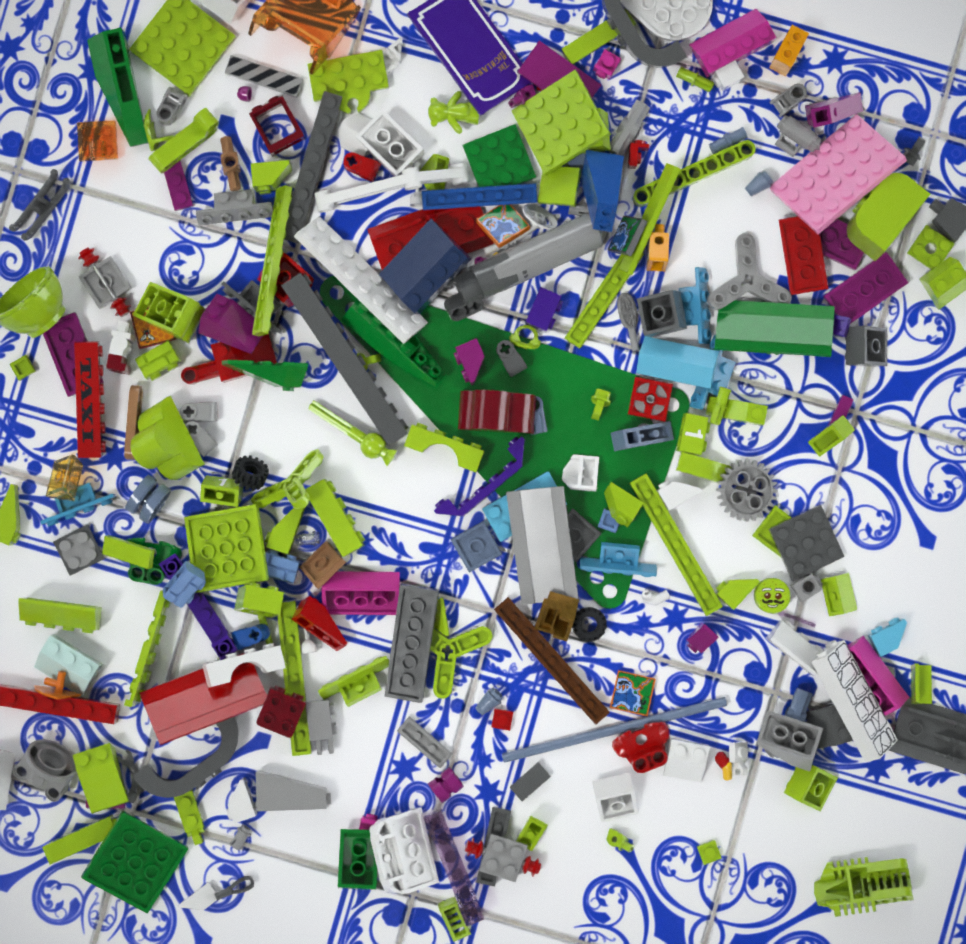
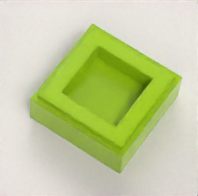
[9,355,37,381]

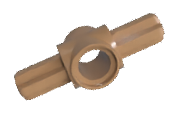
[220,136,241,191]

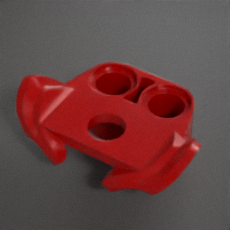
[612,722,669,773]

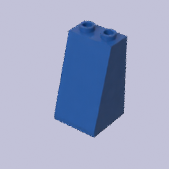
[581,150,624,232]

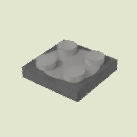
[53,525,105,576]

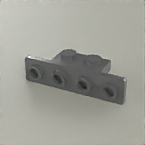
[221,280,283,334]

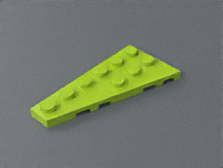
[124,590,171,707]

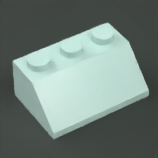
[34,634,103,697]

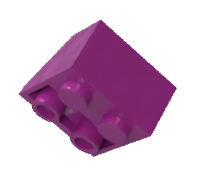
[453,338,484,385]

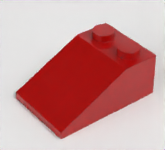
[211,333,277,383]

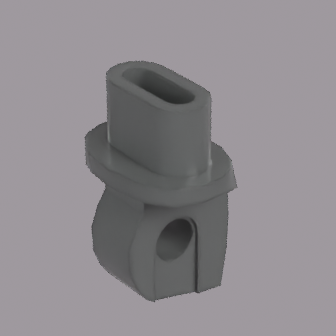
[903,136,926,166]

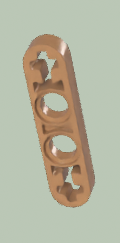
[124,385,143,460]

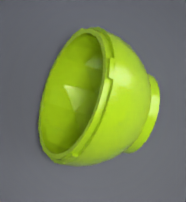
[0,266,66,338]

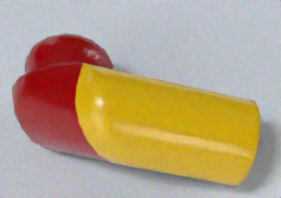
[715,752,732,781]

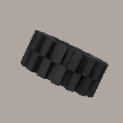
[232,455,269,491]
[572,607,607,642]

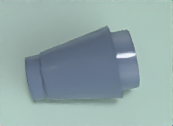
[745,170,774,197]
[475,687,504,715]

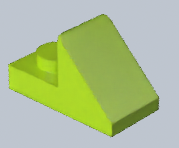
[516,816,548,851]

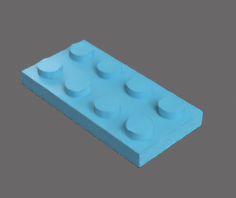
[482,471,567,542]

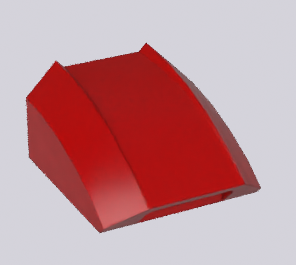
[257,252,314,308]

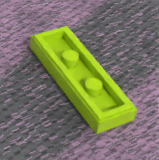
[102,535,155,569]

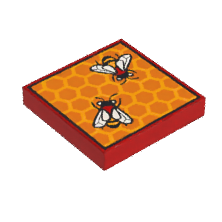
[130,307,177,349]

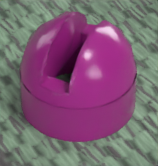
[237,86,252,102]

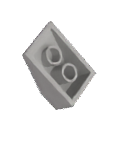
[756,710,823,771]

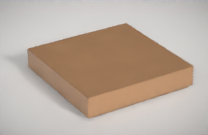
[299,540,346,589]

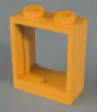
[769,25,809,77]

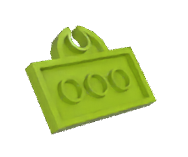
[307,50,389,114]

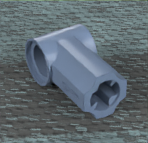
[531,396,548,435]
[784,688,813,722]

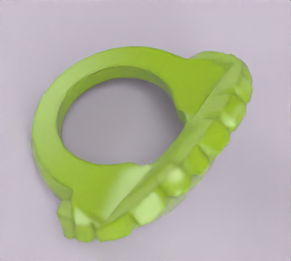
[509,325,541,349]

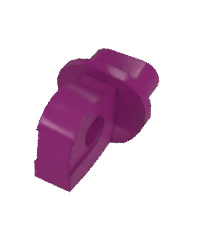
[508,84,536,108]

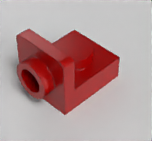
[628,140,650,169]

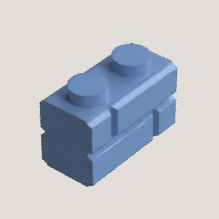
[265,549,301,584]
[163,561,206,608]

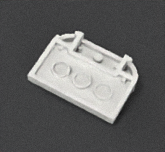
[370,807,439,894]

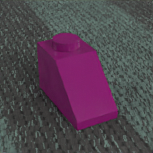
[686,623,719,653]

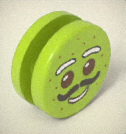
[754,578,791,614]

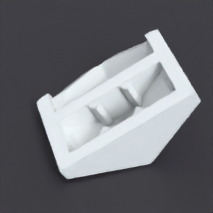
[338,113,371,157]
[562,455,599,491]

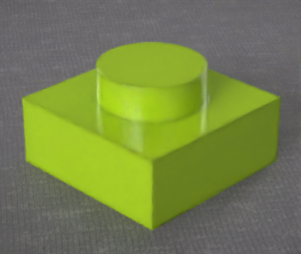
[696,840,722,865]

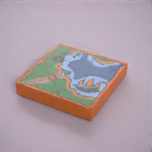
[476,205,530,248]
[610,670,656,716]

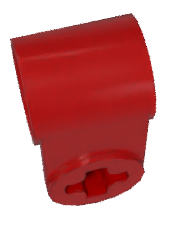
[343,152,381,182]

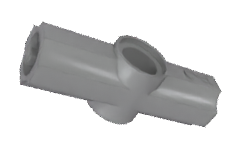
[608,100,650,155]

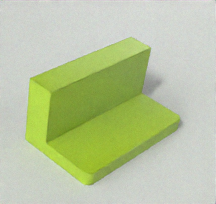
[820,573,857,617]
[911,664,932,704]

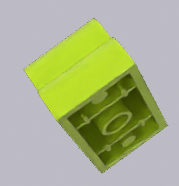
[133,282,206,344]
[130,396,205,480]

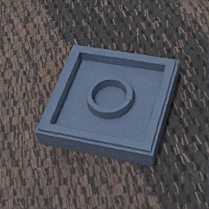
[450,521,502,573]

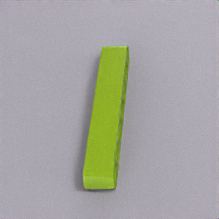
[633,140,756,207]

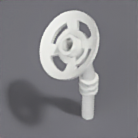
[483,204,557,255]

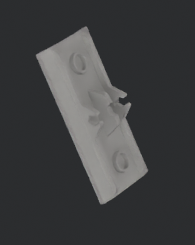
[506,486,579,605]

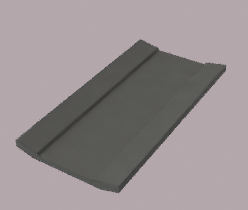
[888,697,966,774]

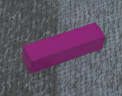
[828,395,854,426]

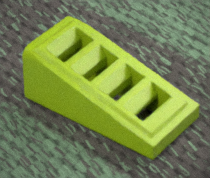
[438,897,471,942]

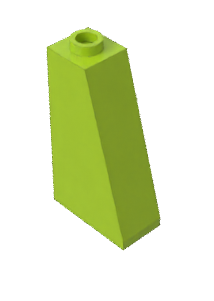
[42,814,117,865]

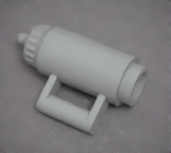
[774,114,822,157]

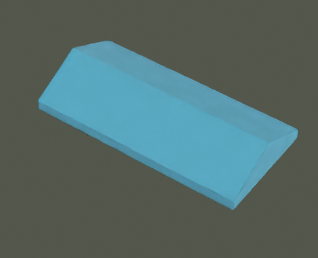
[636,336,719,389]

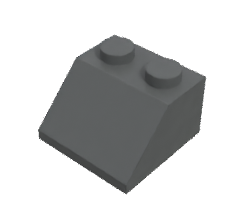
[845,326,887,367]
[806,703,853,749]

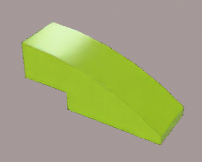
[675,452,732,482]

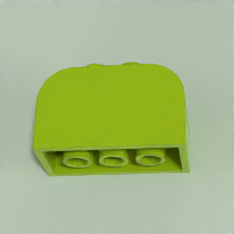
[847,173,930,261]

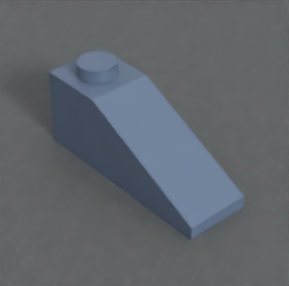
[611,421,674,452]

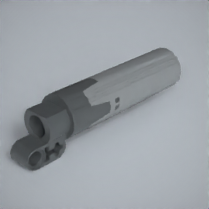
[444,213,603,321]

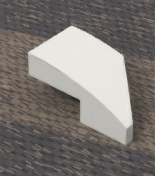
[383,37,402,75]
[177,882,217,910]

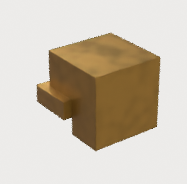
[534,591,579,641]

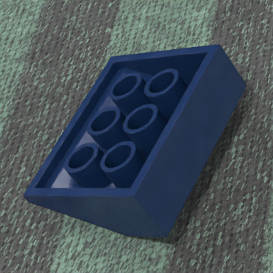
[379,218,472,314]

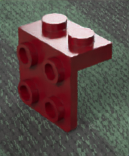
[256,685,306,738]

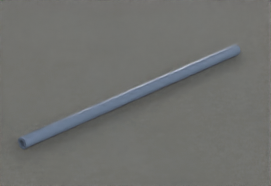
[502,697,727,763]

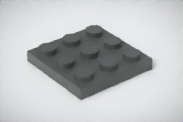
[768,504,845,581]

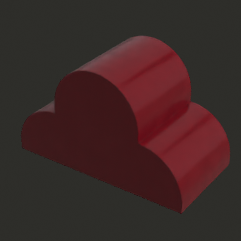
[458,390,536,434]

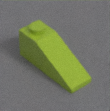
[705,396,768,426]
[0,484,21,546]
[264,508,305,554]

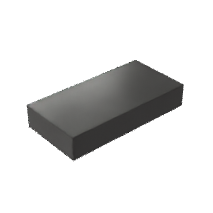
[509,762,551,802]

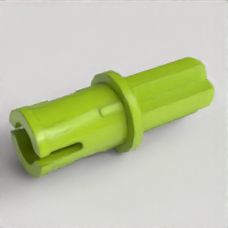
[676,66,714,92]
[710,386,731,425]

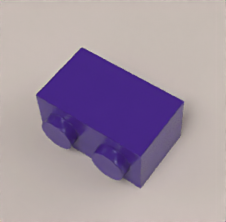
[525,287,563,333]

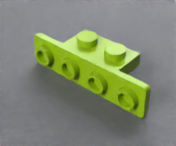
[318,656,389,707]

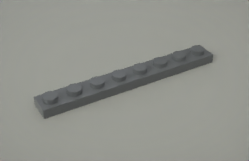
[284,91,343,244]

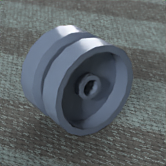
[125,474,172,524]

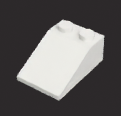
[355,109,425,177]

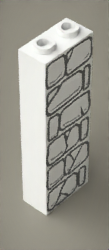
[811,640,898,762]

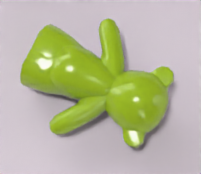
[428,91,479,134]

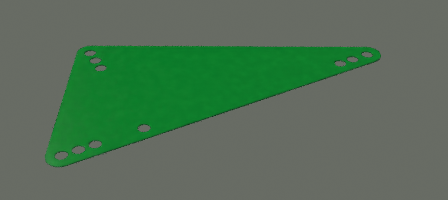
[320,276,689,609]

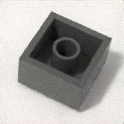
[637,290,687,337]

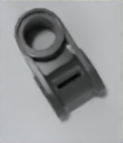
[496,340,527,378]

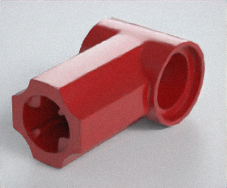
[181,360,220,385]

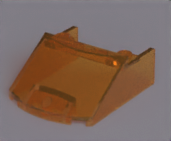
[248,0,361,75]

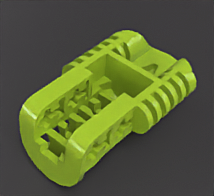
[814,857,914,917]

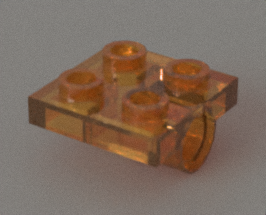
[77,120,118,162]

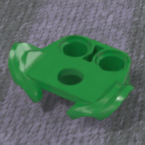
[126,538,182,585]

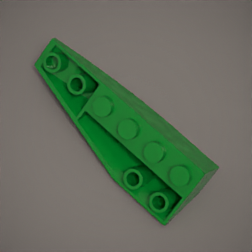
[87,27,148,147]
[341,300,446,386]

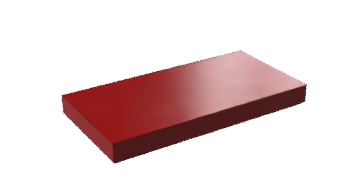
[778,216,829,295]

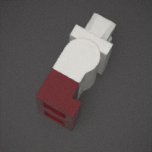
[106,321,136,375]

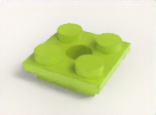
[907,224,955,270]

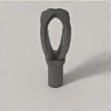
[214,876,254,901]

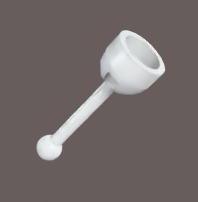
[409,160,422,207]
[301,629,317,654]

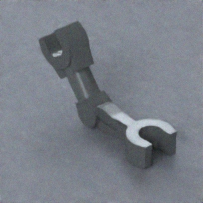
[117,749,139,803]

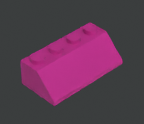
[689,9,777,78]
[321,571,400,615]
[847,635,910,716]

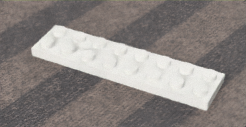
[294,216,428,344]

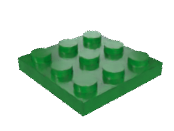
[462,124,536,187]

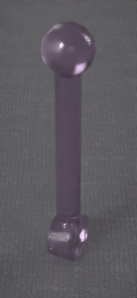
[778,610,816,628]

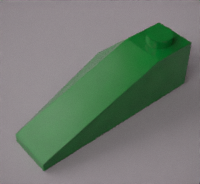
[222,360,308,392]

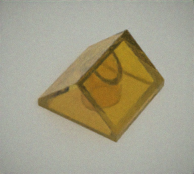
[46,454,83,501]

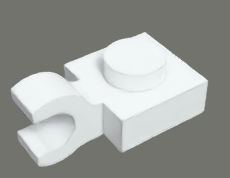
[729,742,748,776]

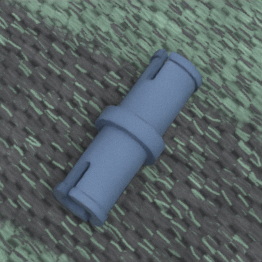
[708,126,748,154]

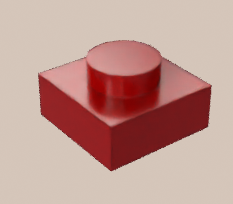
[491,708,513,731]

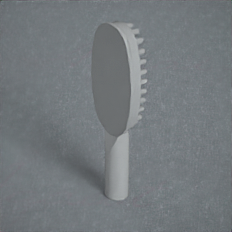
[617,293,640,352]

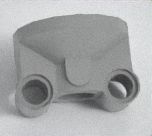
[13,739,76,802]

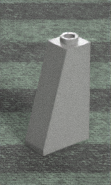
[256,771,331,811]

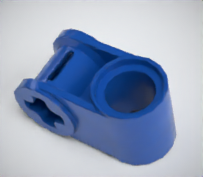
[231,624,270,650]

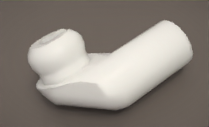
[642,590,671,606]

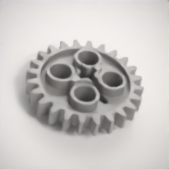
[716,459,778,522]

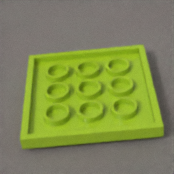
[129,0,236,97]
[511,70,611,175]
[184,504,269,593]

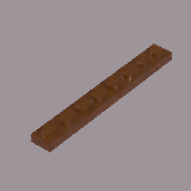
[494,597,610,725]

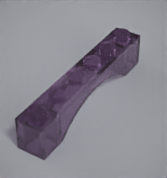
[423,808,484,927]

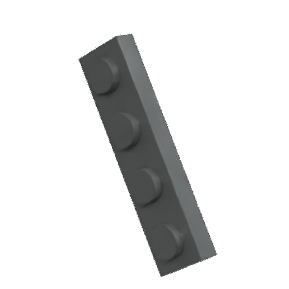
[476,806,511,887]

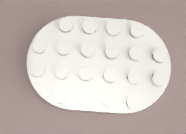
[620,0,713,41]

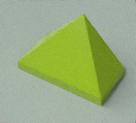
[419,154,449,190]
[434,597,449,636]

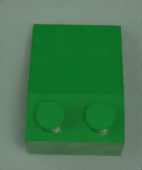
[337,829,378,890]

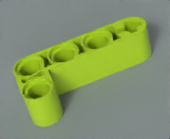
[148,108,219,174]

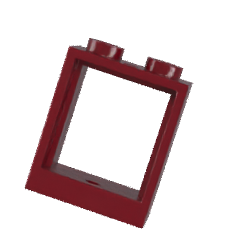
[249,95,305,157]

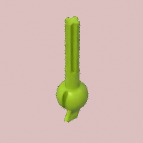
[308,400,397,466]

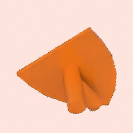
[34,671,81,700]

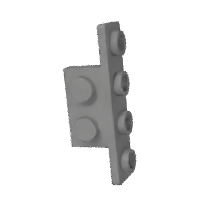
[196,189,273,225]

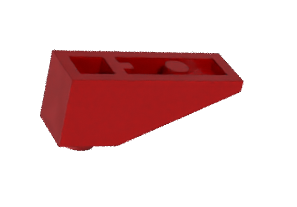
[291,596,347,651]

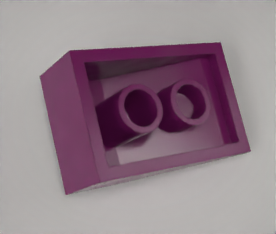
[199,294,264,354]

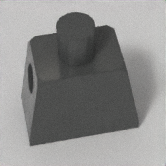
[929,198,966,243]

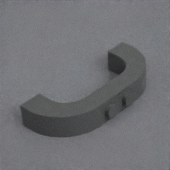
[602,0,687,68]
[132,716,239,798]

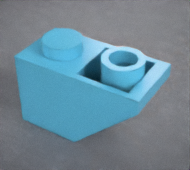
[868,617,907,657]

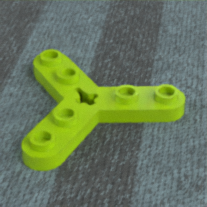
[251,449,324,509]
[431,626,492,699]

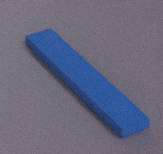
[421,183,538,210]

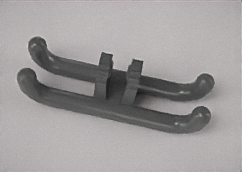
[9,169,71,241]

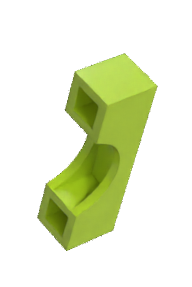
[404,422,484,473]

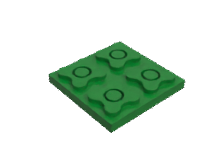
[81,810,189,914]

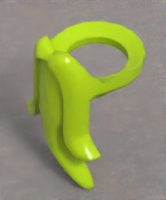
[143,109,175,151]

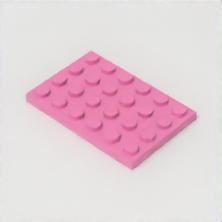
[770,114,907,234]

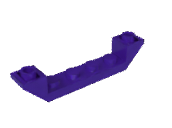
[434,437,525,517]
[159,553,238,660]

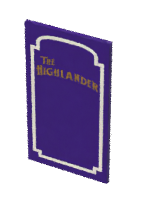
[407,0,532,116]

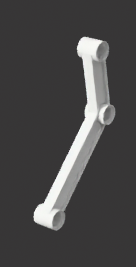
[314,163,470,213]

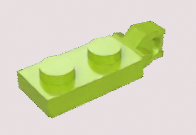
[174,790,205,846]

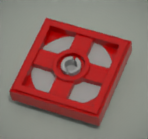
[628,377,673,422]

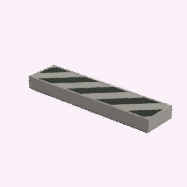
[224,55,303,98]

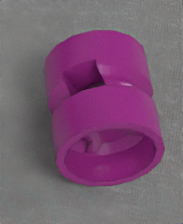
[428,767,464,803]

